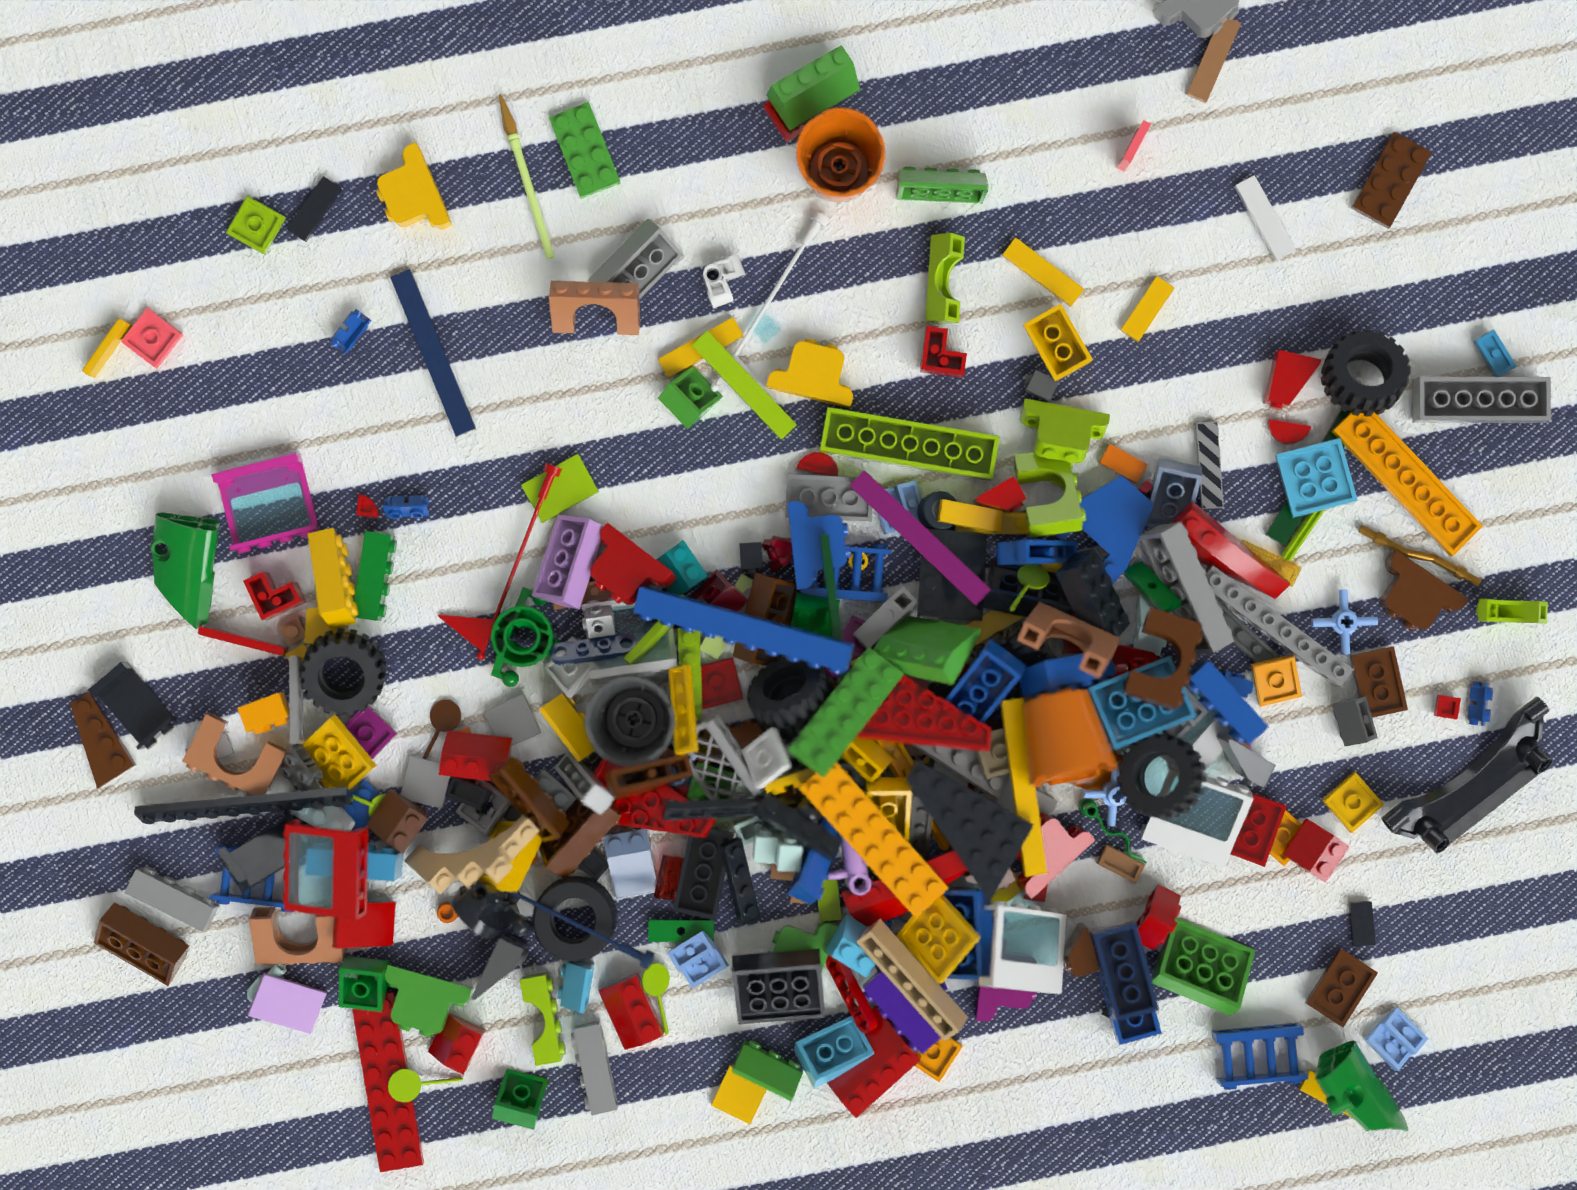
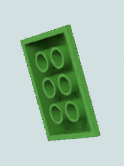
[897,167,989,204]
[873,616,982,685]
[1151,917,1255,1016]

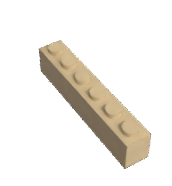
[856,919,968,1041]

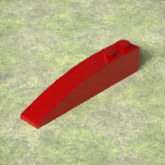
[1170,501,1291,599]
[841,850,968,927]

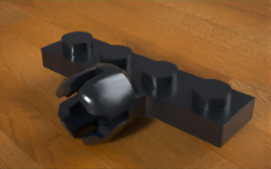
[755,794,843,861]

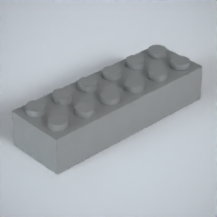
[1412,377,1551,423]
[1139,522,1234,653]

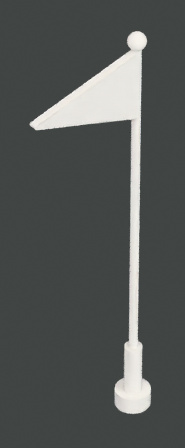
[711,211,829,399]

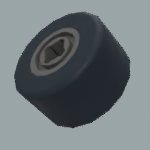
[917,491,957,530]

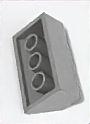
[588,219,683,300]

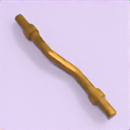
[1358,525,1482,587]

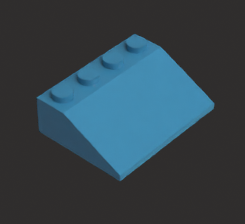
[1087,656,1197,750]

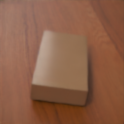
[1096,844,1146,884]

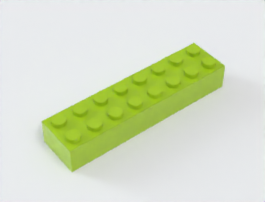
[820,407,1000,481]

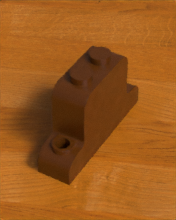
[1380,550,1469,631]
[606,754,693,800]

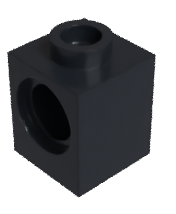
[739,542,763,574]

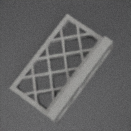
[671,712,763,800]

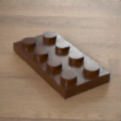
[1351,132,1432,229]

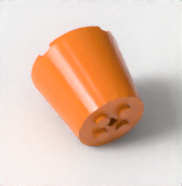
[796,108,886,203]
[1023,689,1118,787]

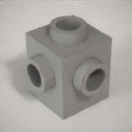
[582,605,615,638]

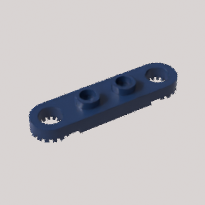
[550,634,637,666]

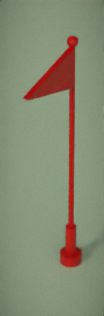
[438,463,562,660]

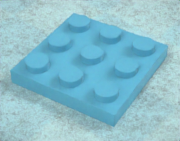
[1275,438,1358,518]

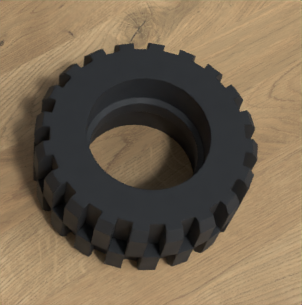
[1321,329,1411,417]
[299,628,387,716]
[746,657,834,738]
[1116,733,1207,819]

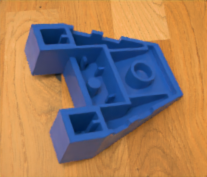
[1055,475,1154,584]

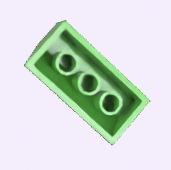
[766,45,860,131]

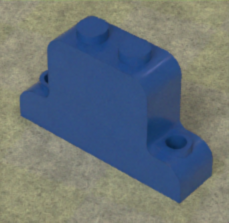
[787,501,851,590]
[995,540,1077,565]

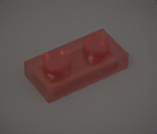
[654,854,684,900]

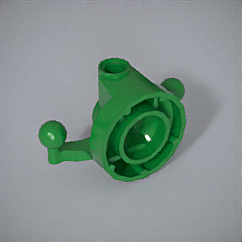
[491,587,559,687]

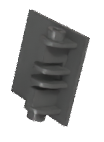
[281,744,323,792]

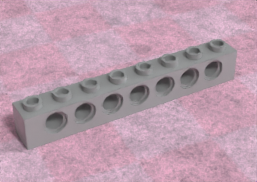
[1205,566,1354,687]

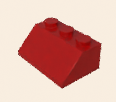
[439,730,513,781]
[598,972,664,1050]

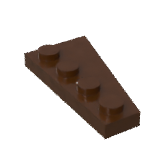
[70,692,136,789]

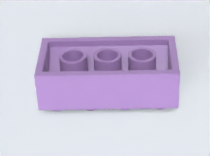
[532,514,604,609]

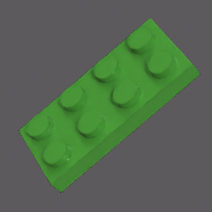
[549,102,621,199]

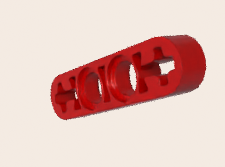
[826,955,877,1033]

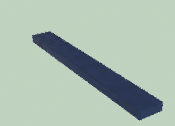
[390,269,477,437]

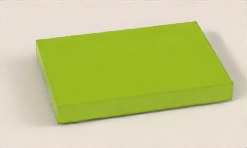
[521,454,599,523]

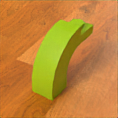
[1476,599,1548,624]

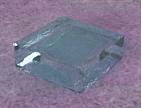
[753,314,781,345]

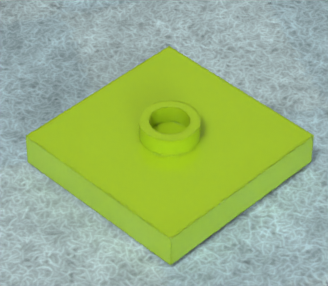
[226,196,286,255]

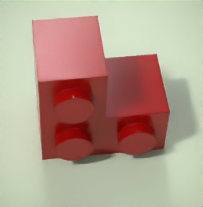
[920,326,967,378]
[243,571,307,621]
[1135,884,1181,951]

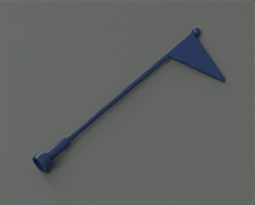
[506,891,656,970]

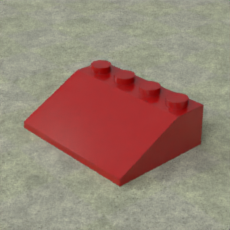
[827,1006,921,1118]

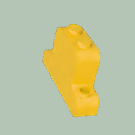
[376,142,453,230]
[766,338,853,409]

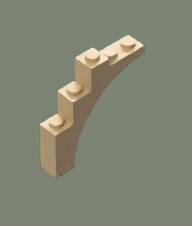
[404,815,539,894]

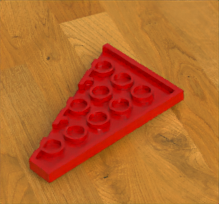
[594,758,717,838]

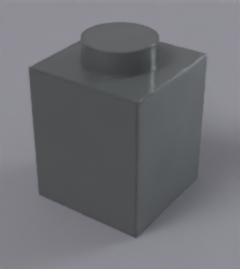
[1023,370,1059,403]

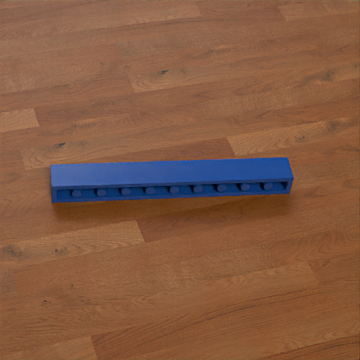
[633,586,855,674]

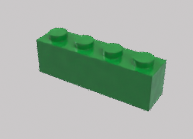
[354,531,397,621]

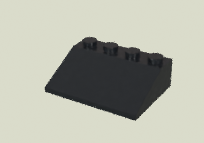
[917,529,987,621]
[732,948,825,1025]

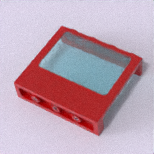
[283,819,368,920]

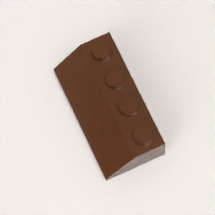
[732,573,800,666]
[697,718,787,763]
[488,756,569,842]
[539,798,622,879]
[94,902,189,986]

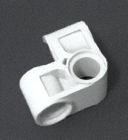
[703,255,746,308]

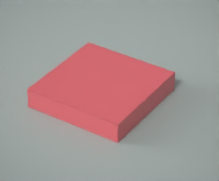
[1117,120,1151,172]
[121,307,183,369]

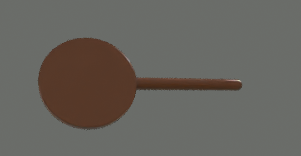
[422,700,461,759]

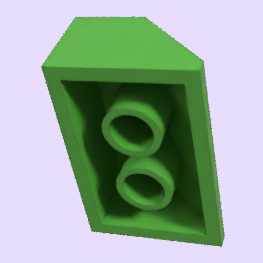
[732,1040,803,1102]

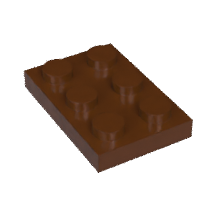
[1349,646,1408,718]
[1305,948,1378,1028]

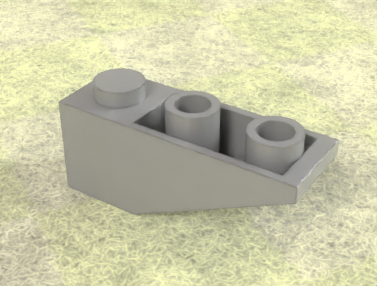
[853,586,918,649]

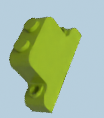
[1020,399,1110,463]

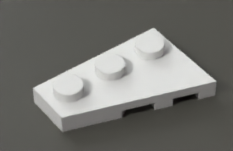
[290,780,355,831]

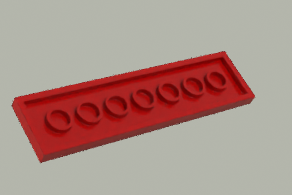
[352,991,424,1173]

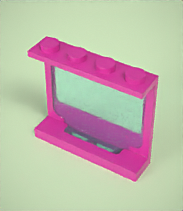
[211,453,319,554]

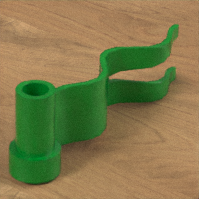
[1078,798,1147,864]

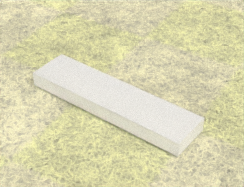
[1234,175,1296,262]

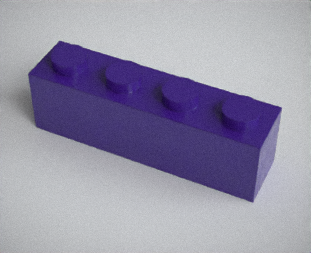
[863,969,941,1055]

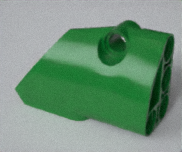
[151,512,220,629]
[1315,1040,1409,1132]

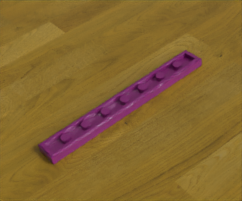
[849,470,991,606]

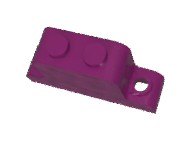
[974,938,1036,1022]

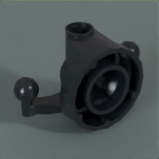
[450,881,534,940]

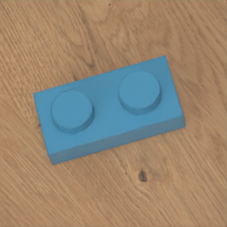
[1473,330,1516,377]

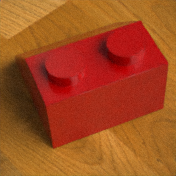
[972,476,1027,513]
[1282,818,1350,883]
[428,1013,486,1075]

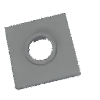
[456,780,511,837]

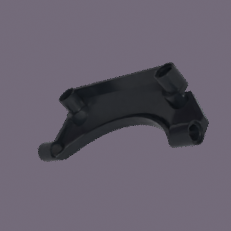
[1381,696,1553,853]

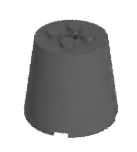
[585,676,675,766]

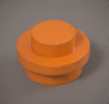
[437,901,458,923]

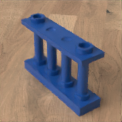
[801,545,891,602]
[210,845,307,912]
[1212,1023,1308,1090]

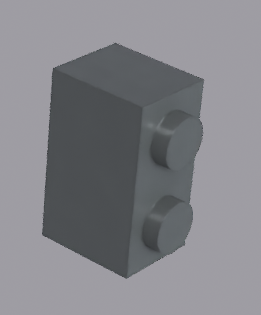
[1333,696,1378,747]

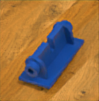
[330,309,372,355]
[383,495,430,519]
[1467,681,1493,726]

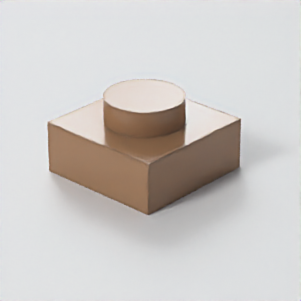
[278,617,305,646]

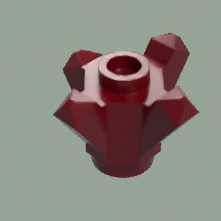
[762,535,793,572]

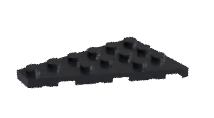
[906,760,1034,900]

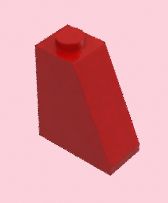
[1263,350,1322,410]

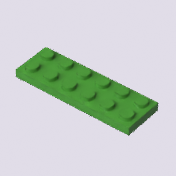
[788,647,904,778]

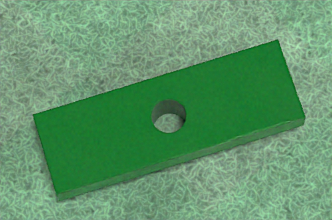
[1123,561,1181,613]
[648,919,714,942]

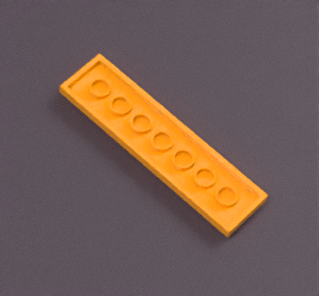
[1331,411,1483,556]
[798,762,949,918]

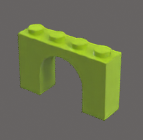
[1014,452,1086,538]

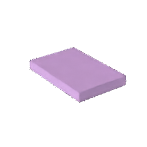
[247,973,327,1034]

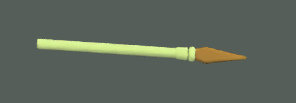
[499,94,555,259]

